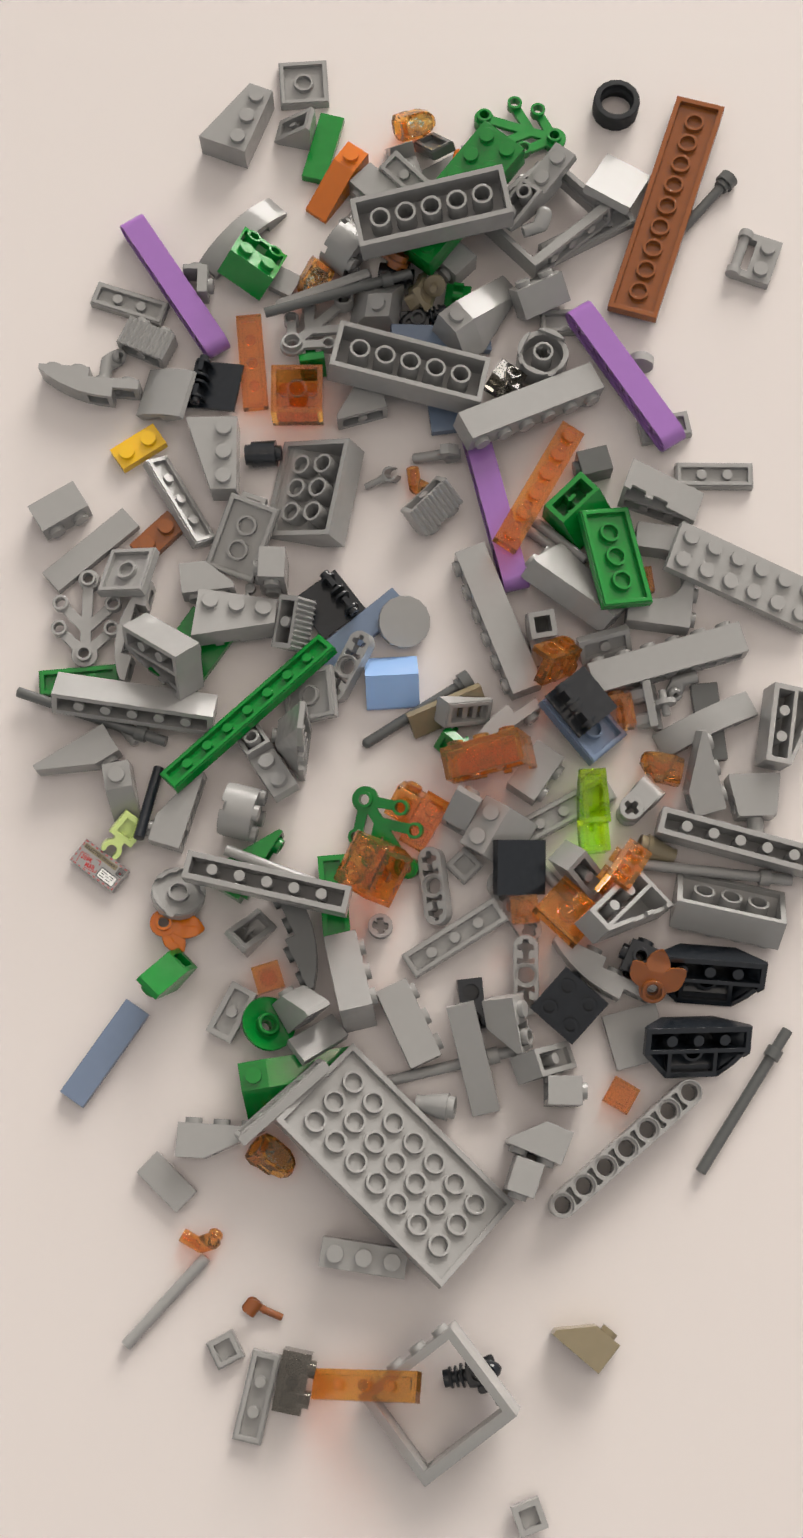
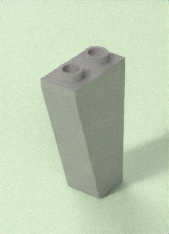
[521,542,626,631]

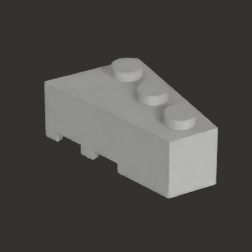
[186,416,240,501]
[617,458,704,526]
[191,588,278,646]
[122,612,204,701]
[754,682,803,771]
[574,865,674,944]
[323,930,378,1033]

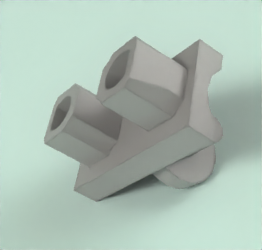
[630,679,676,732]

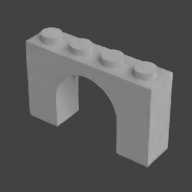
[624,521,699,636]

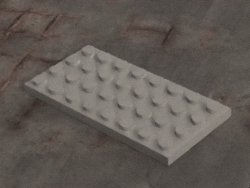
[274,1043,515,1289]

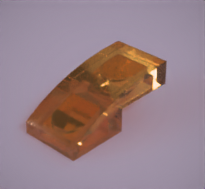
[399,790,449,852]

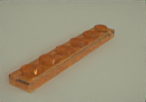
[492,421,584,554]

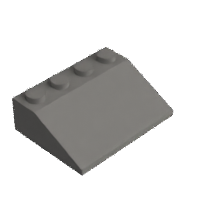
[270,438,364,547]

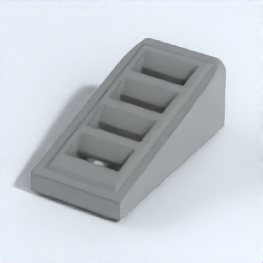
[434,696,493,728]

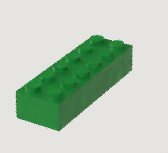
[403,120,525,275]

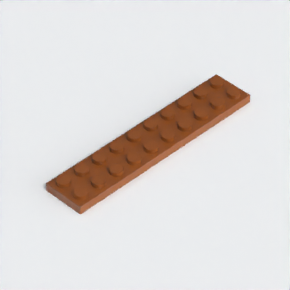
[607,96,725,323]

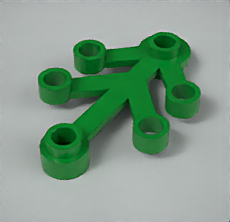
[474,96,566,159]
[348,786,424,879]

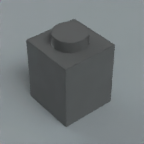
[572,445,613,482]

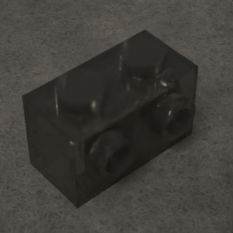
[271,1346,317,1416]

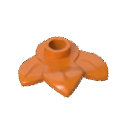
[150,911,205,952]

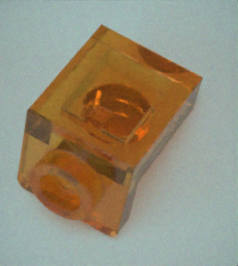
[608,690,637,731]
[384,781,427,824]

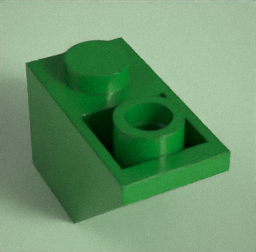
[136,948,198,1000]

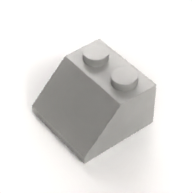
[460,795,538,862]

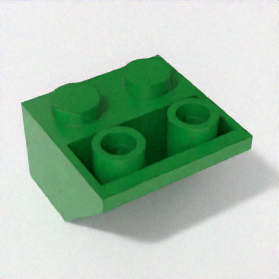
[217,226,287,301]
[542,471,610,550]

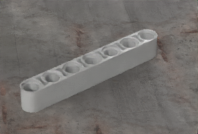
[548,1079,703,1218]

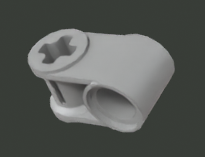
[616,775,666,826]

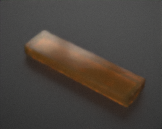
[236,314,269,412]
[311,1368,422,1404]

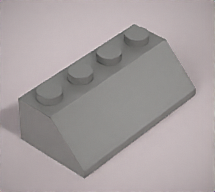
[669,874,787,950]

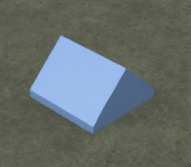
[365,656,420,710]

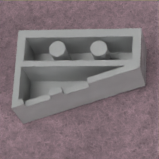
[199,83,275,169]

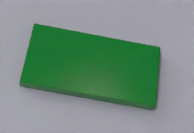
[577,507,653,610]

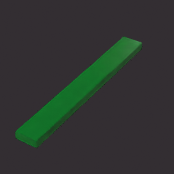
[160,634,338,793]

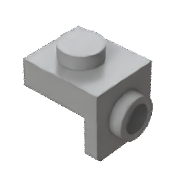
[183,262,214,304]

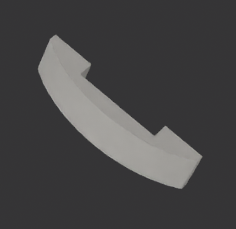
[199,198,287,279]
[114,581,156,682]
[652,691,758,760]

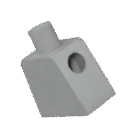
[724,773,780,833]

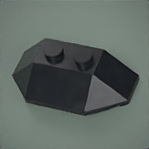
[665,943,768,1007]
[643,1016,753,1078]

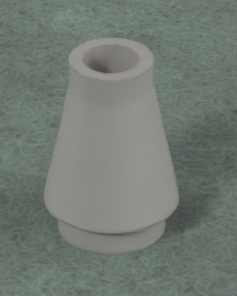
[415,1093,457,1121]

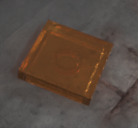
[532,875,595,949]

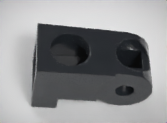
[456,977,486,1029]

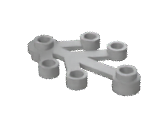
[280,294,354,357]
[51,570,122,667]

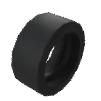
[592,80,640,131]

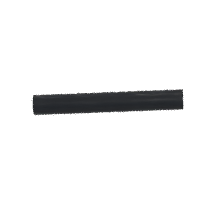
[133,766,164,841]

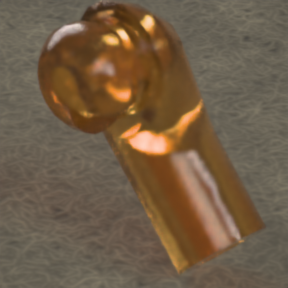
[406,466,429,495]
[179,1228,223,1253]

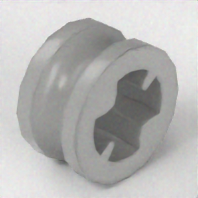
[368,913,393,939]

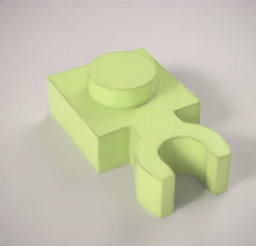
[101,809,139,860]

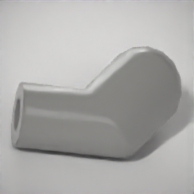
[521,206,552,238]
[99,349,127,378]

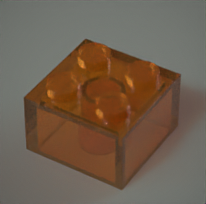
[271,364,324,426]

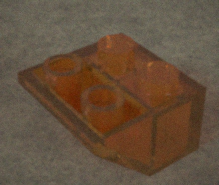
[334,830,413,908]

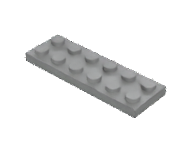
[662,521,803,634]

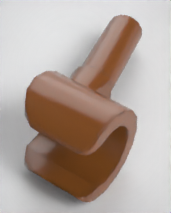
[242,1297,284,1321]

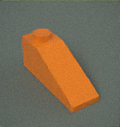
[306,141,369,224]

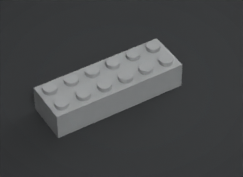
[350,164,514,260]
[327,320,491,413]

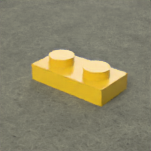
[110,423,168,473]

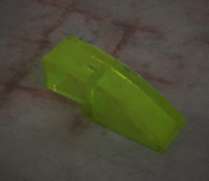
[577,768,611,854]

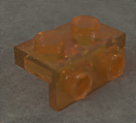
[532,636,583,686]
[594,838,652,895]

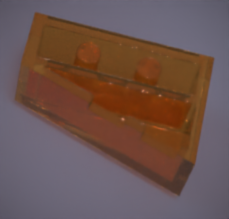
[439,725,538,784]

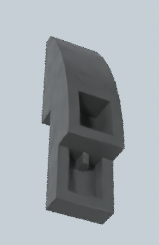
[273,902,318,991]

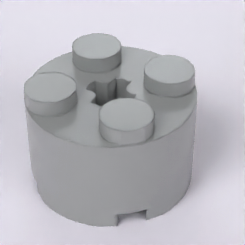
[319,218,369,277]
[516,328,569,385]
[217,782,268,843]

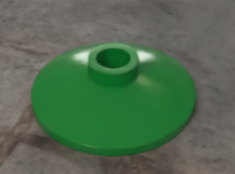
[242,997,295,1051]

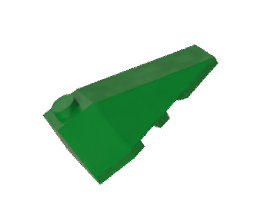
[238,1046,349,1120]

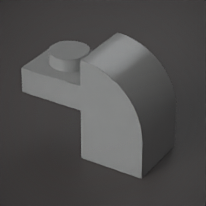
[525,609,560,667]

